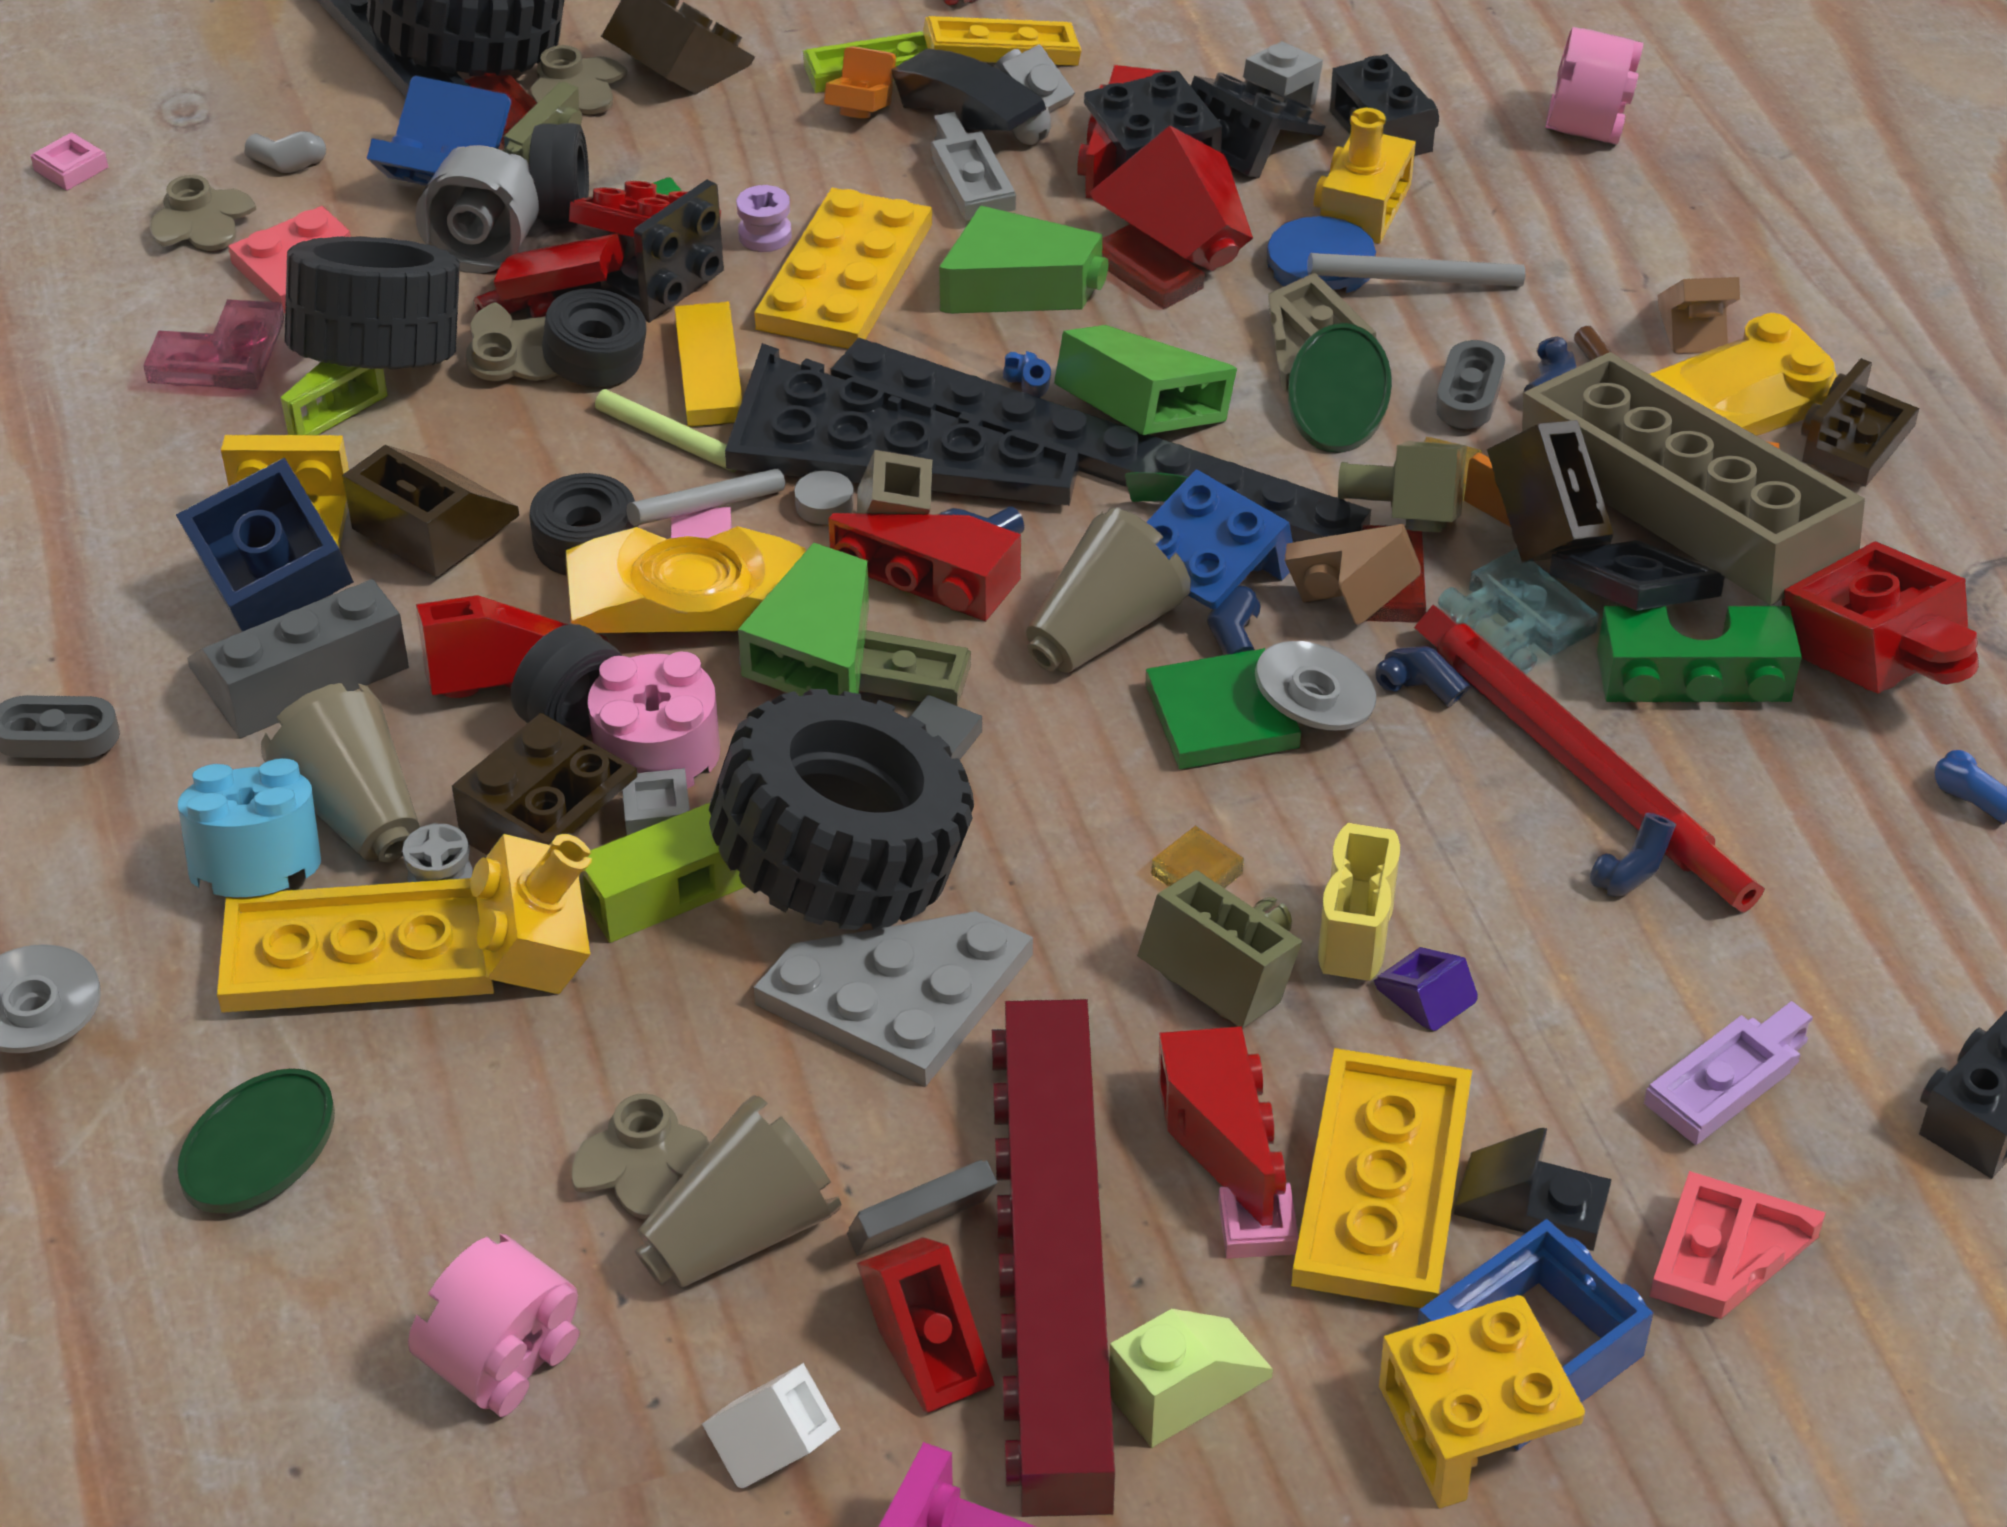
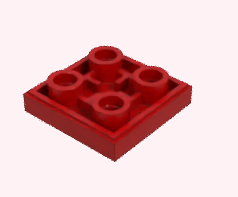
[569,181,721,237]

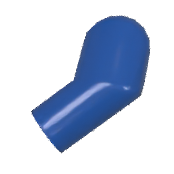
[1003,351,1051,398]
[1934,750,2007,824]

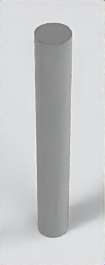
[626,469,785,526]

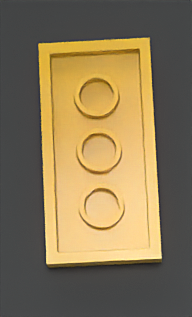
[754,187,932,349]
[217,878,494,1013]
[1291,1048,1472,1308]

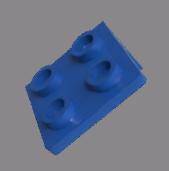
[366,76,511,186]
[1147,469,1293,609]

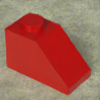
[856,1237,995,1413]

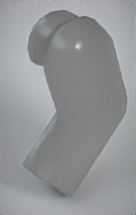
[244,131,326,174]

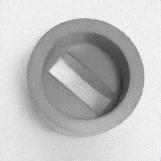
[1011,102,1051,145]

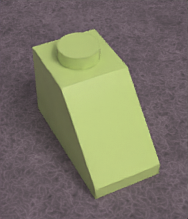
[1109,1309,1273,1448]

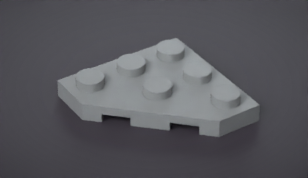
[754,911,1033,1087]

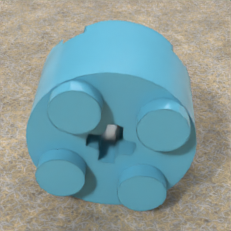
[178,759,321,897]

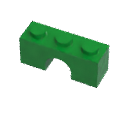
[1597,606,1802,702]

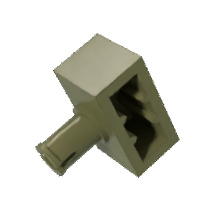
[1338,441,1467,532]
[1137,870,1303,1029]

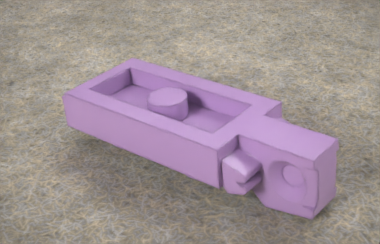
[1644,1001,1813,1145]

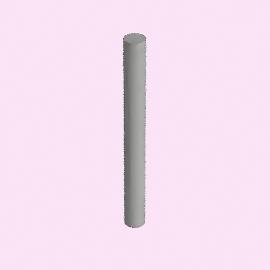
[1307,253,1525,286]

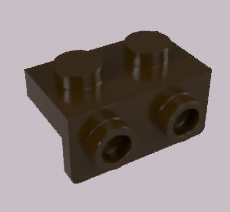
[1801,358,1920,487]

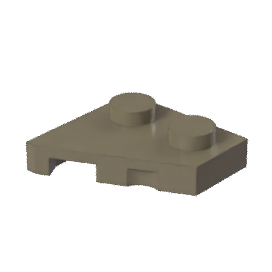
[1268,272,1377,392]

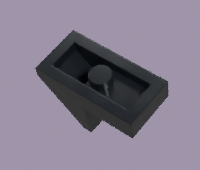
[1453,1128,1612,1251]

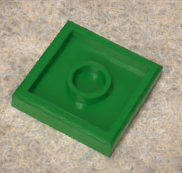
[1145,648,1301,769]

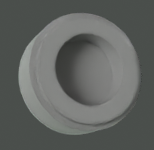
[794,471,854,525]

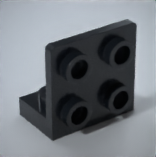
[1084,71,1222,170]
[1190,72,1326,178]
[600,179,724,323]

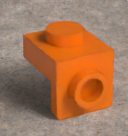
[824,46,896,118]

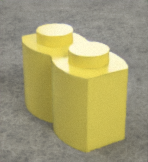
[1318,823,1400,981]

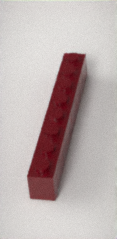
[992,999,1115,1517]

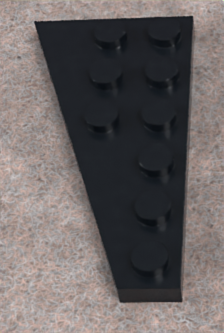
[725,343,1079,506]

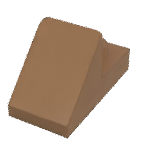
[1658,277,1740,354]
[1285,524,1421,625]

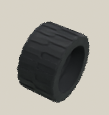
[284,236,460,369]

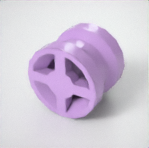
[736,185,792,252]

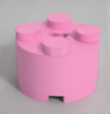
[1546,27,1643,145]
[588,651,720,789]
[408,1234,580,1417]

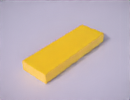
[923,16,1082,66]
[674,301,742,427]

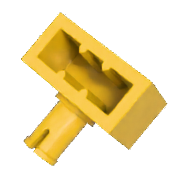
[1313,108,1416,244]
[470,834,592,994]

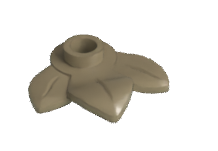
[531,45,628,115]
[151,175,256,251]
[466,302,559,381]
[572,1094,710,1220]

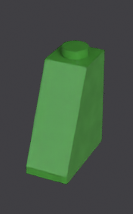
[939,205,1108,314]
[1054,325,1237,435]
[738,542,869,696]

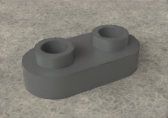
[1436,340,1505,430]
[0,695,120,758]

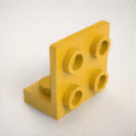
[221,435,349,549]
[1379,1295,1585,1509]

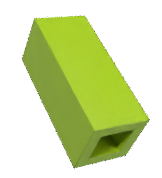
[579,802,746,943]

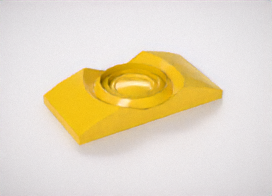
[566,526,806,633]

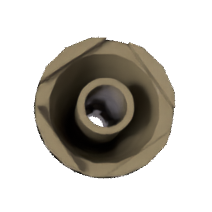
[1026,508,1191,673]
[261,683,419,862]
[635,1095,842,1288]

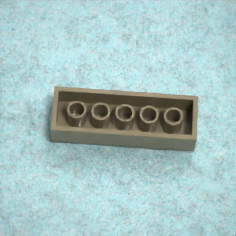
[1522,352,1865,605]

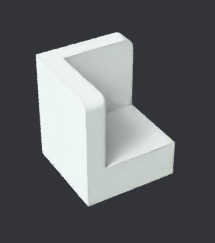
[702,1363,840,1488]

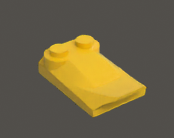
[1650,313,1837,436]

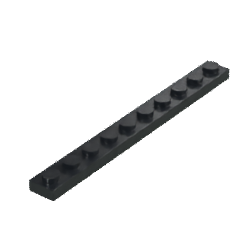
[831,337,1371,542]

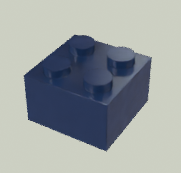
[176,458,354,632]

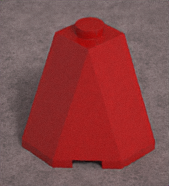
[1089,125,1253,271]

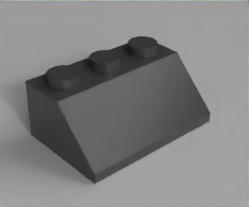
[187,579,409,739]

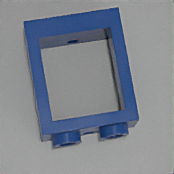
[1417,1219,1654,1451]

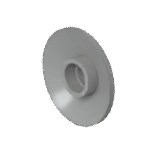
[1255,641,1376,731]
[0,944,101,1053]

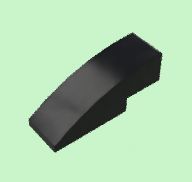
[891,49,1046,131]

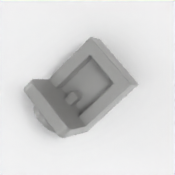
[1243,41,1323,107]
[994,44,1075,113]

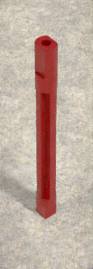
[1414,604,1765,913]

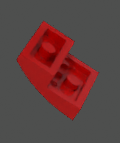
[493,233,627,301]

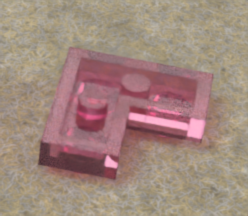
[143,299,285,390]

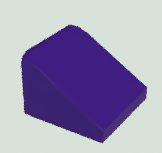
[1374,947,1478,1031]

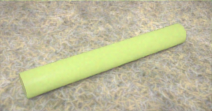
[595,389,737,473]

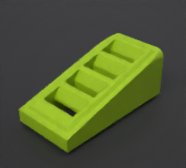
[280,362,388,435]

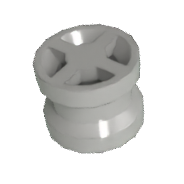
[402,823,473,882]

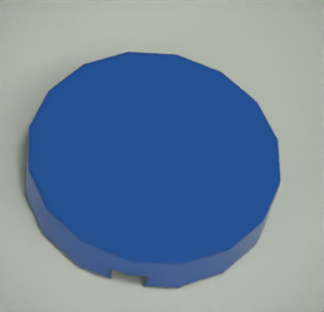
[1266,216,1376,293]

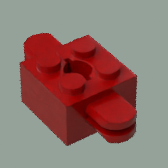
[1781,541,1979,694]

